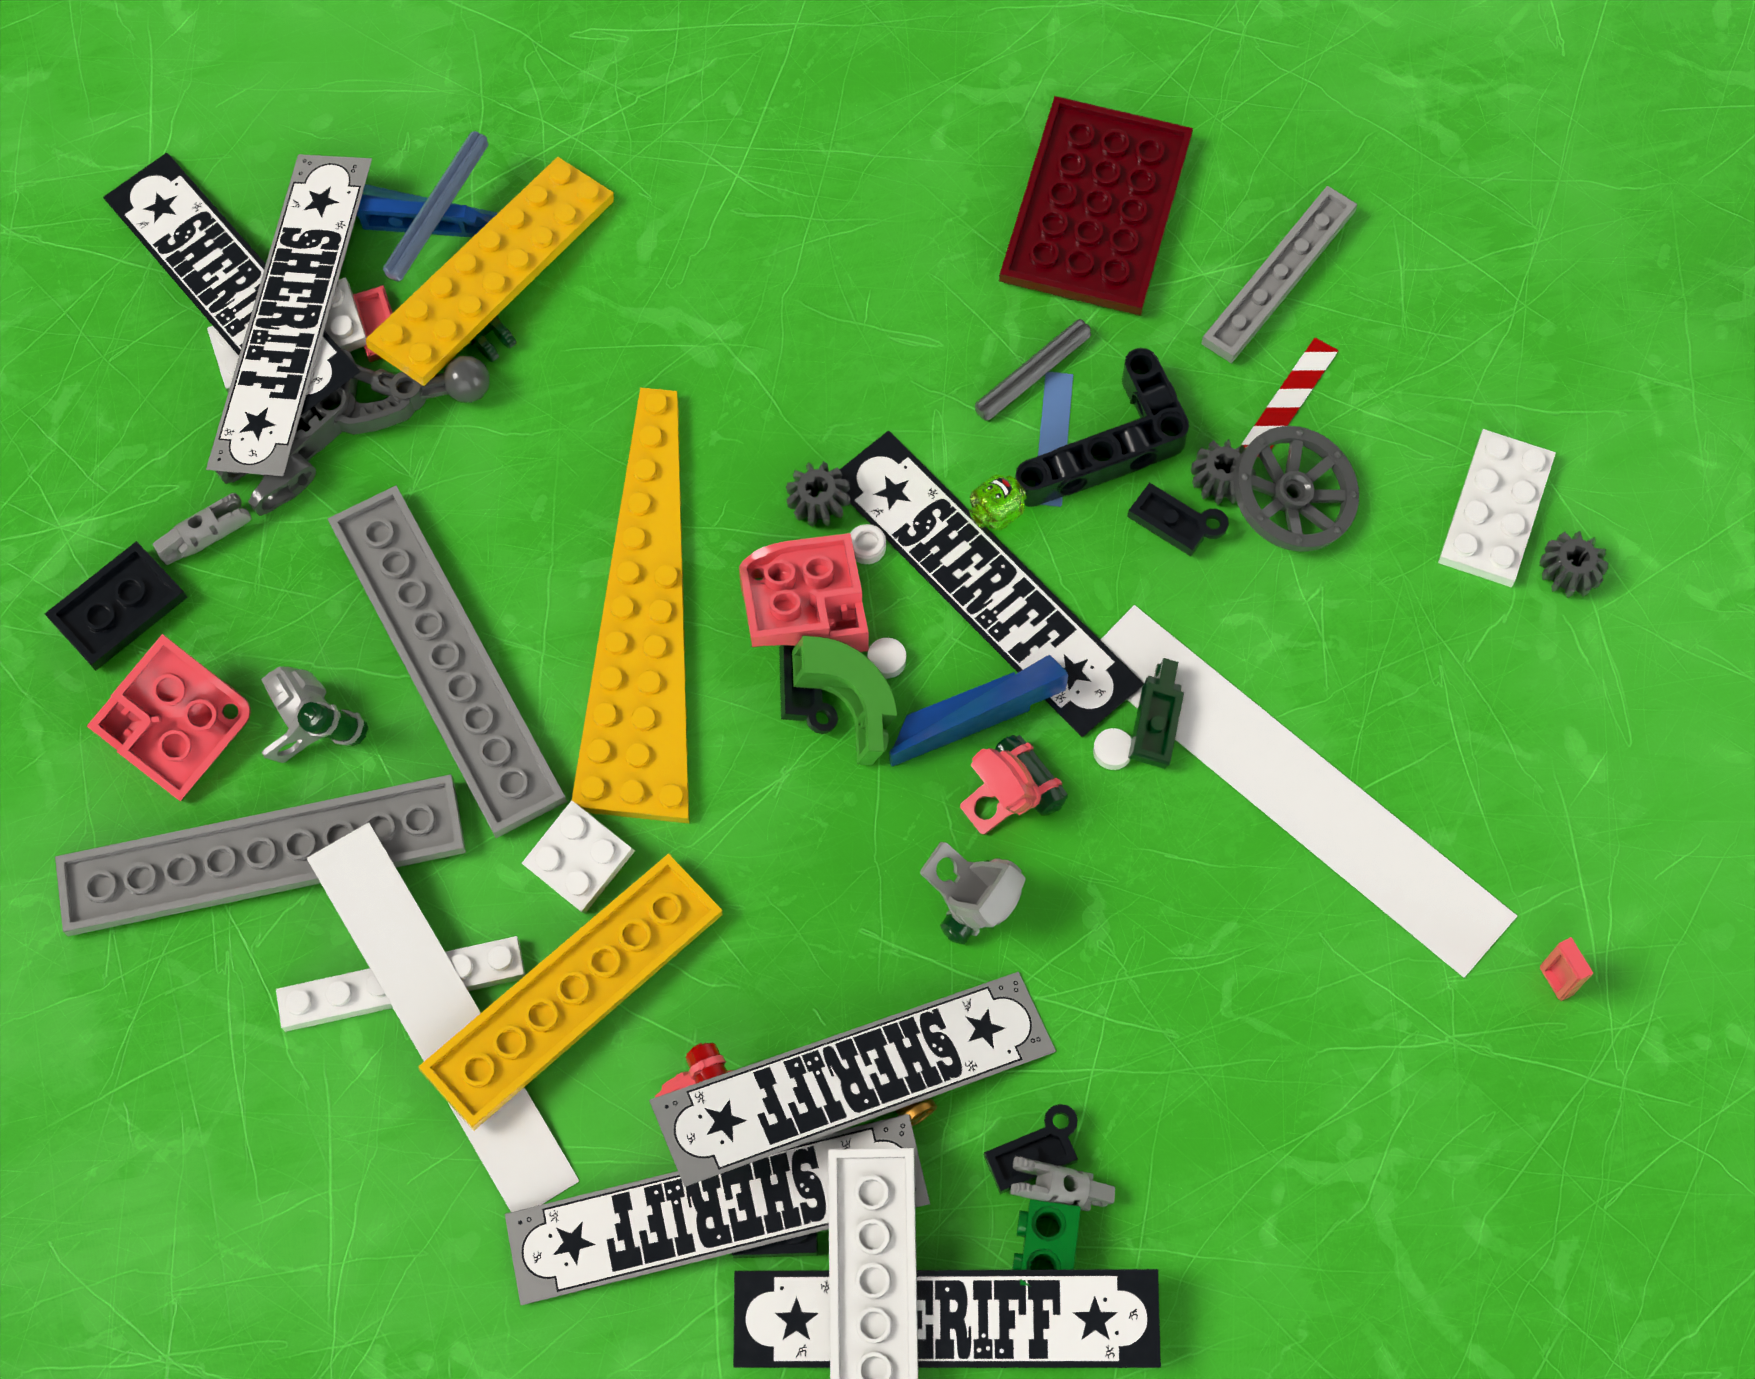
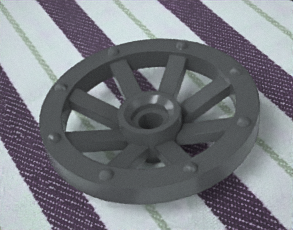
[1234,426,1359,552]

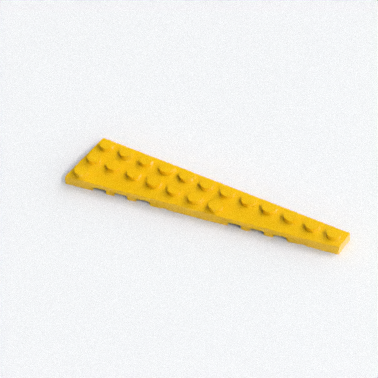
[572,387,690,824]

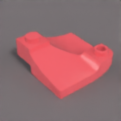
[739,533,869,652]
[87,634,251,801]

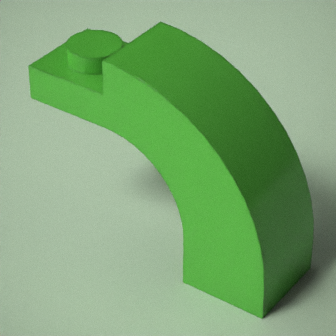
[792,636,897,765]

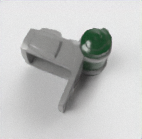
[261,666,368,763]
[920,842,1026,944]

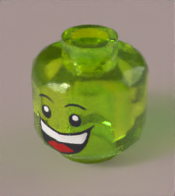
[969,474,1027,531]

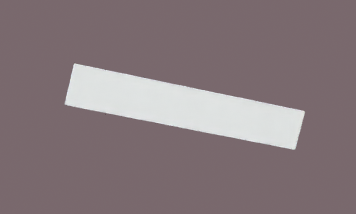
[307,823,579,1212]

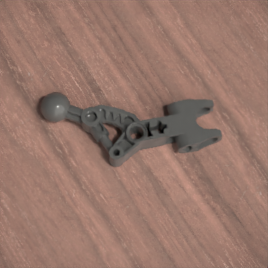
[215,349,490,516]

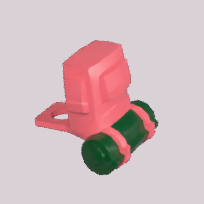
[960,735,1068,835]

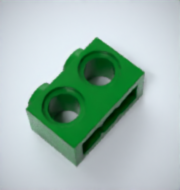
[1012,1199,1081,1287]

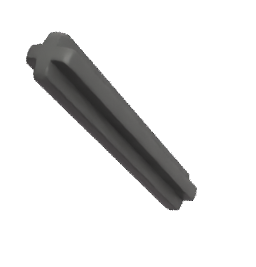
[975,319,1091,421]

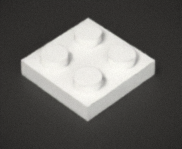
[522,800,635,914]

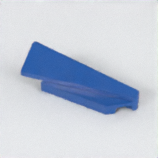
[356,184,498,237]
[889,655,1068,766]

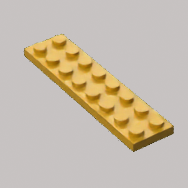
[366,157,614,386]
[418,853,723,1131]

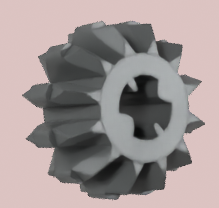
[1191,439,1256,505]
[786,461,850,528]
[1539,531,1608,598]

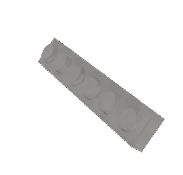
[1201,186,1357,364]

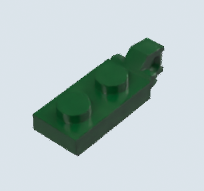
[1128,658,1184,769]

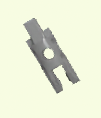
[153,493,252,565]
[1010,1156,1115,1211]

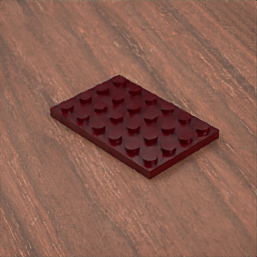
[999,96,1193,316]

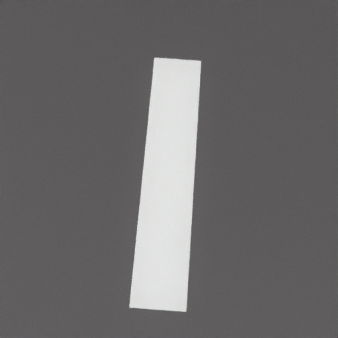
[1101,605,1517,978]

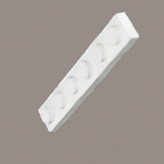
[276,936,525,1032]

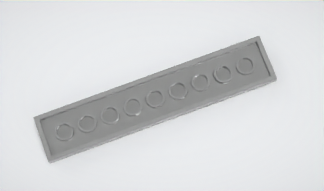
[328,486,567,838]
[55,774,466,936]

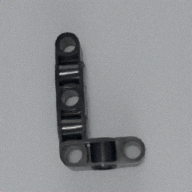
[1014,348,1189,507]

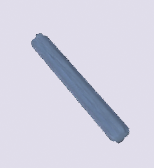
[383,131,488,282]

